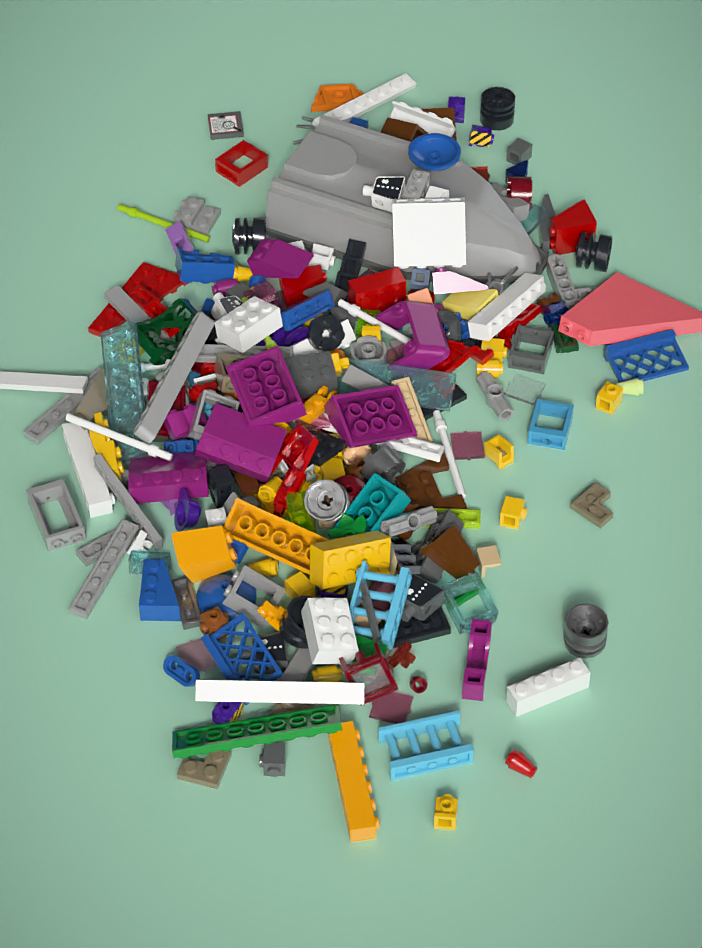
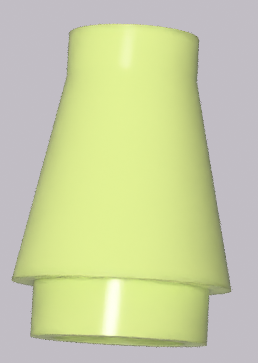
[617,378,644,396]

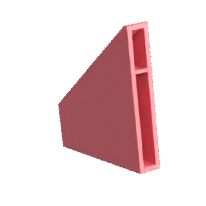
[558,272,702,346]

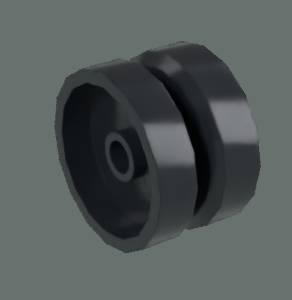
[279,596,314,649]

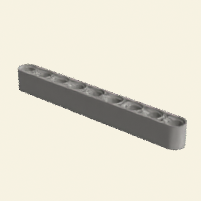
[132,311,215,444]

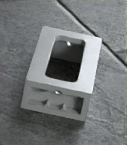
[26,479,86,552]

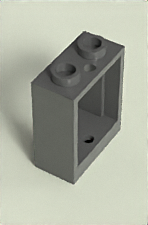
[508,325,554,374]

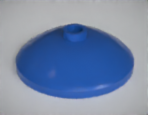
[408,133,461,171]
[196,572,257,621]

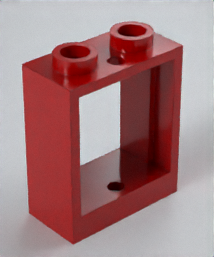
[215,140,268,187]

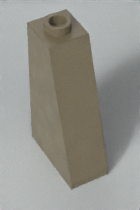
[73,368,131,430]

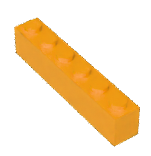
[328,721,380,842]

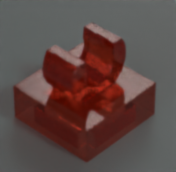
[388,641,416,669]

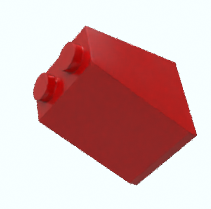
[549,200,597,255]

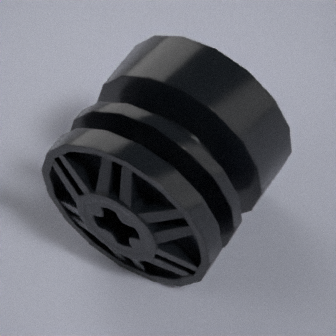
[480,87,515,131]
[232,218,266,255]
[575,231,613,272]

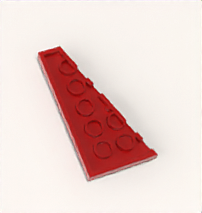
[88,262,189,338]

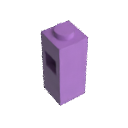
[165,221,196,254]

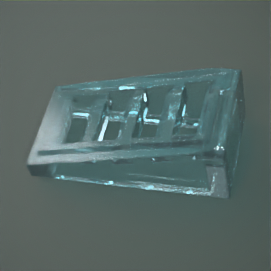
[128,550,172,574]

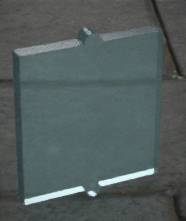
[520,204,550,235]

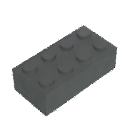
[284,351,338,399]

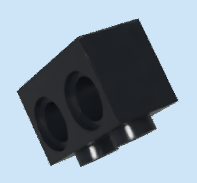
[208,464,235,508]

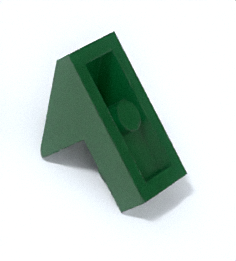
[552,325,579,353]

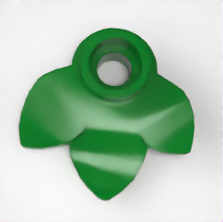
[329,514,367,540]

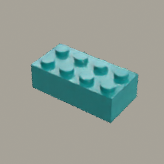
[328,473,411,538]

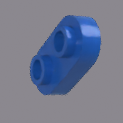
[163,655,200,687]

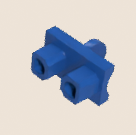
[164,439,198,454]

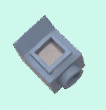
[410,267,431,291]

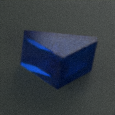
[505,160,528,183]

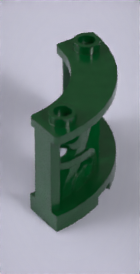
[127,298,213,365]

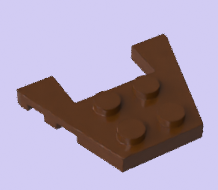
[395,453,467,510]

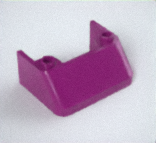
[376,301,450,380]

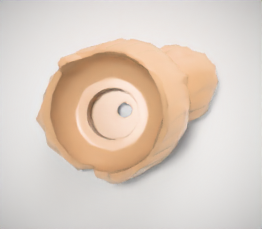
[343,445,373,465]

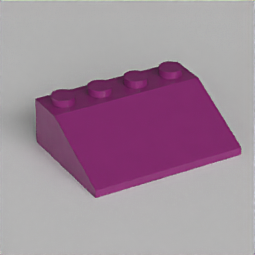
[226,346,307,426]
[324,385,418,448]
[195,403,287,483]
[128,452,209,504]

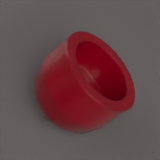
[409,675,428,693]

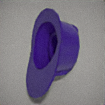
[283,324,309,347]
[174,488,201,532]

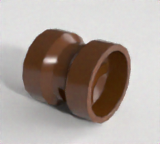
[537,293,561,315]

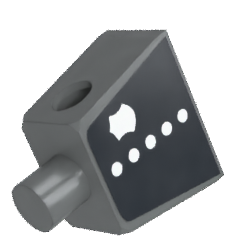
[401,574,445,622]
[241,632,288,674]

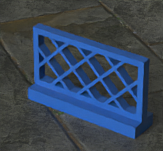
[280,290,335,331]
[603,329,689,383]
[201,613,283,706]

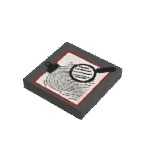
[207,111,244,140]

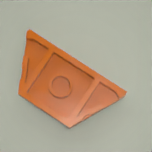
[311,83,364,112]

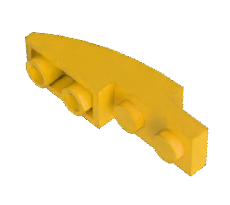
[89,412,125,481]

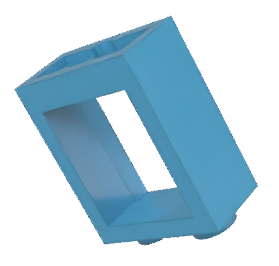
[528,399,574,450]

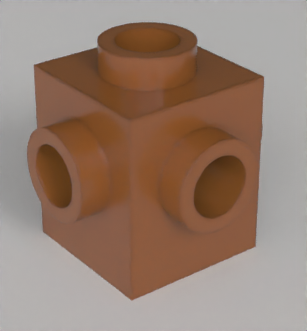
[199,606,230,640]

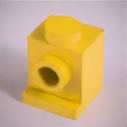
[434,794,458,830]

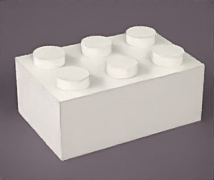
[214,296,283,353]
[301,598,359,664]

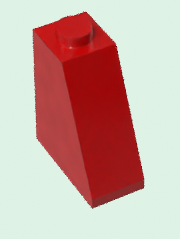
[279,265,327,307]

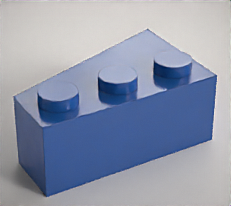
[175,246,235,284]
[139,559,181,621]

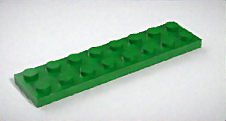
[172,704,342,759]

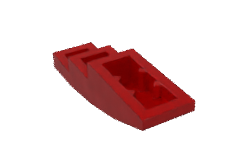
[127,284,180,338]

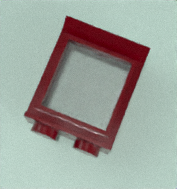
[339,642,399,706]

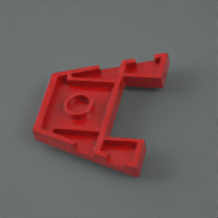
[424,339,495,399]
[271,424,319,495]

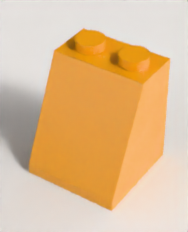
[171,525,238,584]

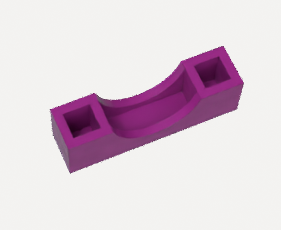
[462,619,492,701]

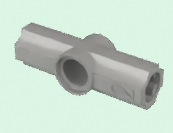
[476,371,514,421]
[380,506,438,537]

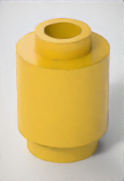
[477,360,503,378]
[311,664,343,682]

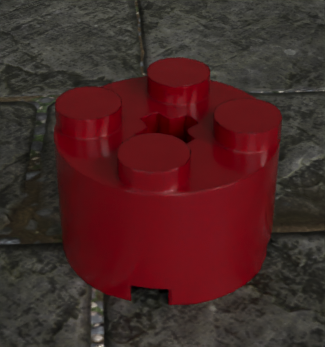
[507,177,532,211]

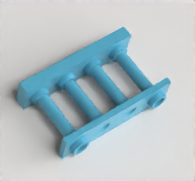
[349,561,412,650]
[378,710,474,781]

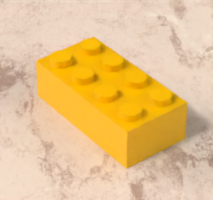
[310,530,391,589]

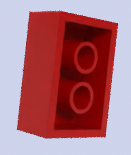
[348,267,406,320]

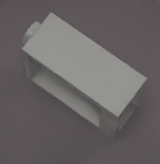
[188,389,240,440]
[222,565,286,628]

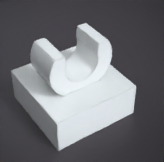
[127,530,153,557]

